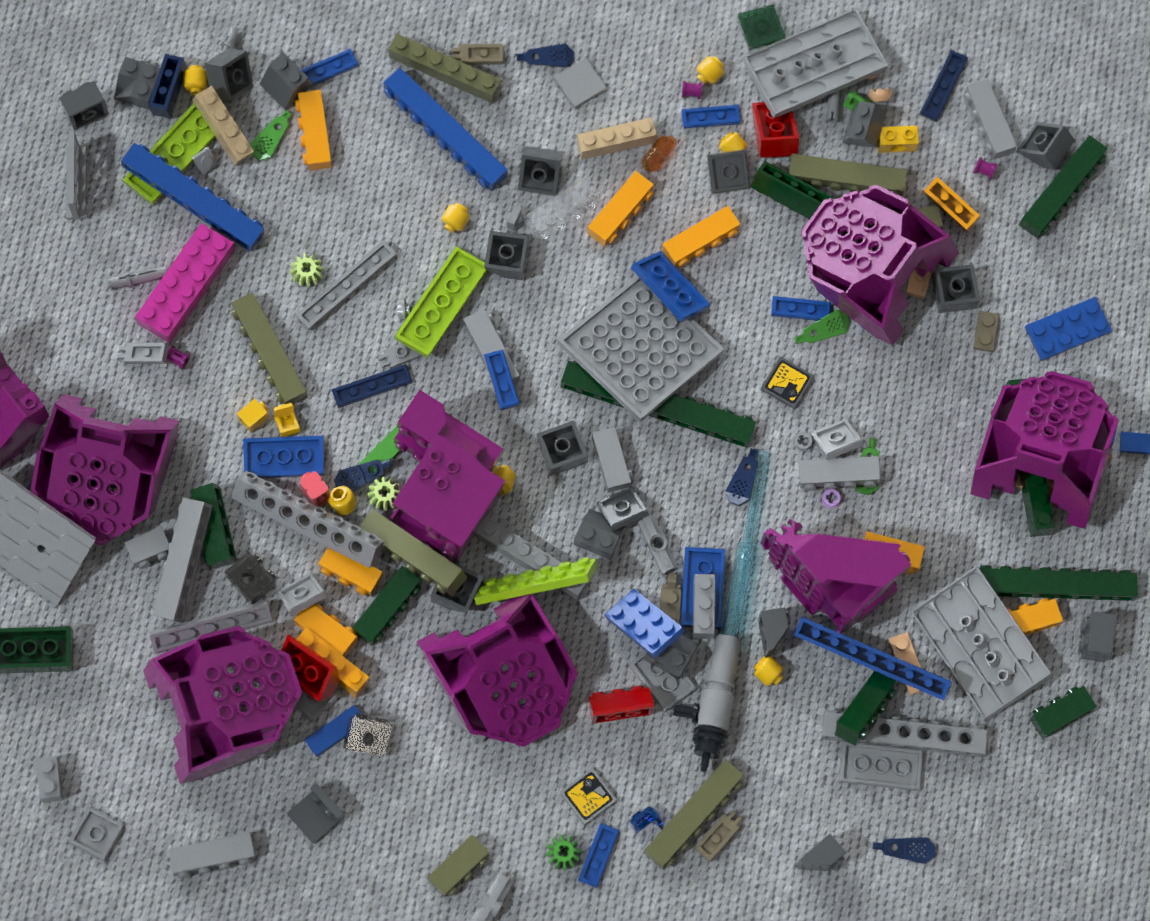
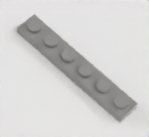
[296,240,397,331]
[149,600,273,653]

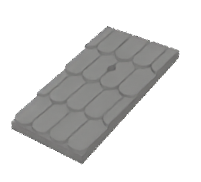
[743,8,888,118]
[0,470,96,605]
[910,566,1053,721]

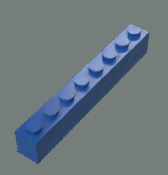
[383,67,508,191]
[121,142,264,252]
[794,617,953,701]

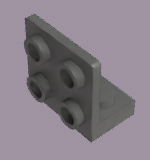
[287,783,345,844]

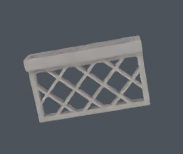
[66,130,87,220]

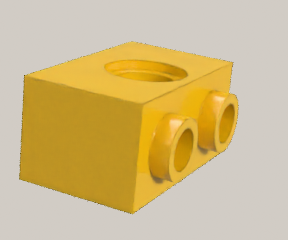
[877,126,919,153]

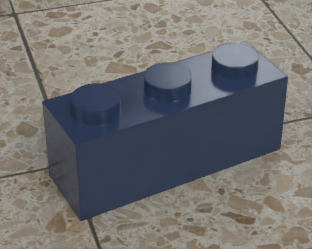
[148,54,188,119]

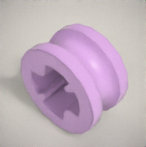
[822,489,840,508]

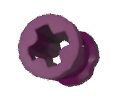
[681,81,702,99]
[973,157,997,180]
[166,346,190,370]

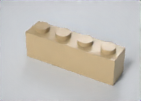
[192,86,254,166]
[577,117,657,160]

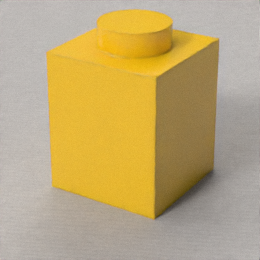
[237,398,269,432]

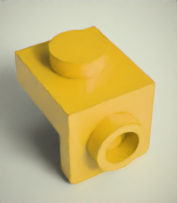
[274,403,300,437]

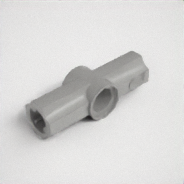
[637,514,678,576]
[471,873,514,921]

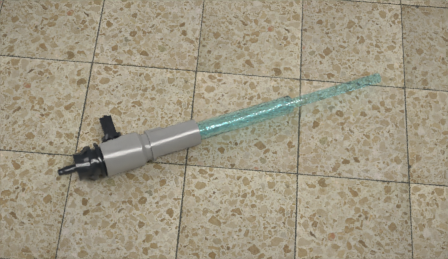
[673,451,769,772]

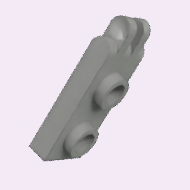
[117,343,169,364]
[377,343,423,369]

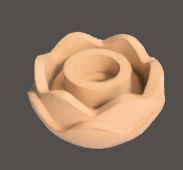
[868,88,892,102]

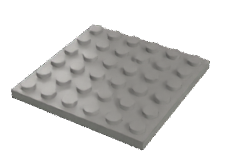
[557,276,725,422]

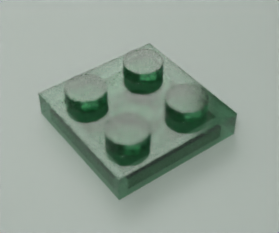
[737,4,786,50]

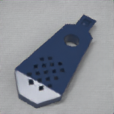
[516,43,574,68]
[725,448,758,506]
[334,458,393,492]
[873,838,935,864]

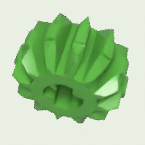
[546,835,581,871]

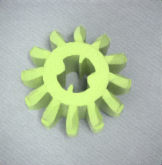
[290,254,324,288]
[368,477,400,511]

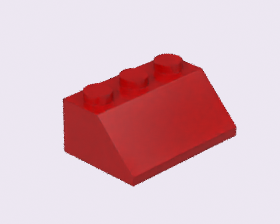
[281,635,340,702]
[588,686,654,724]

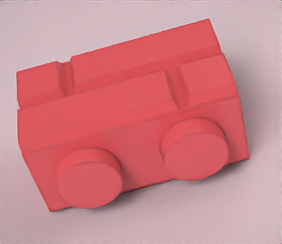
[300,471,329,507]

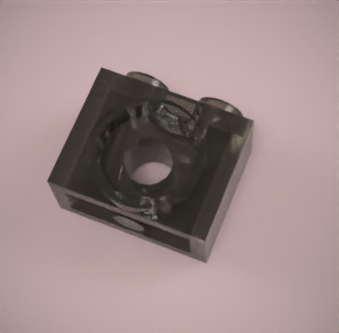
[224,551,276,604]
[343,713,392,757]

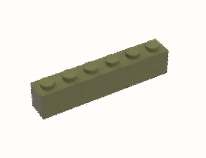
[388,33,501,103]
[789,154,907,197]
[230,292,307,404]
[359,509,468,596]
[643,759,744,869]

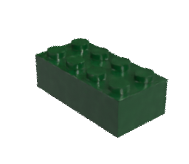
[0,626,74,673]

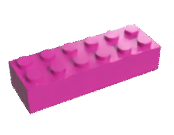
[135,223,235,344]

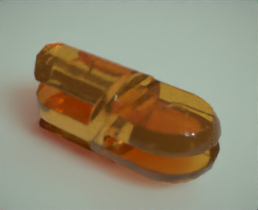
[642,135,676,172]

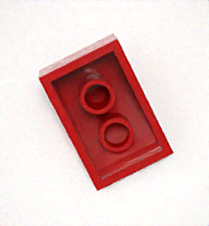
[752,102,799,158]

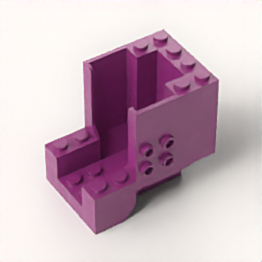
[389,389,505,564]

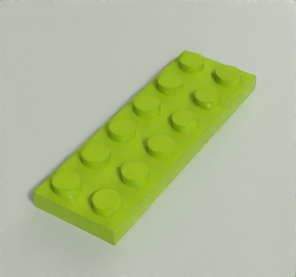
[123,103,216,205]
[394,246,488,358]
[474,558,598,605]

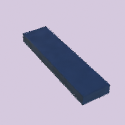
[919,50,968,122]
[331,364,413,408]

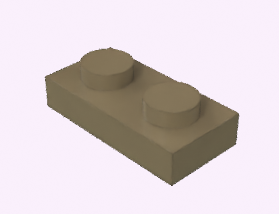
[973,311,999,352]

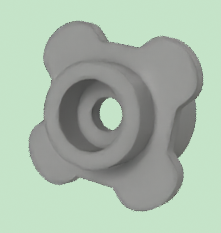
[397,300,413,320]

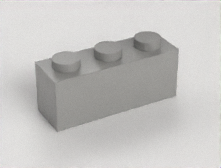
[592,427,633,493]
[693,574,715,639]

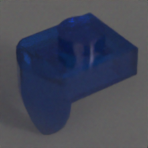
[630,807,663,834]

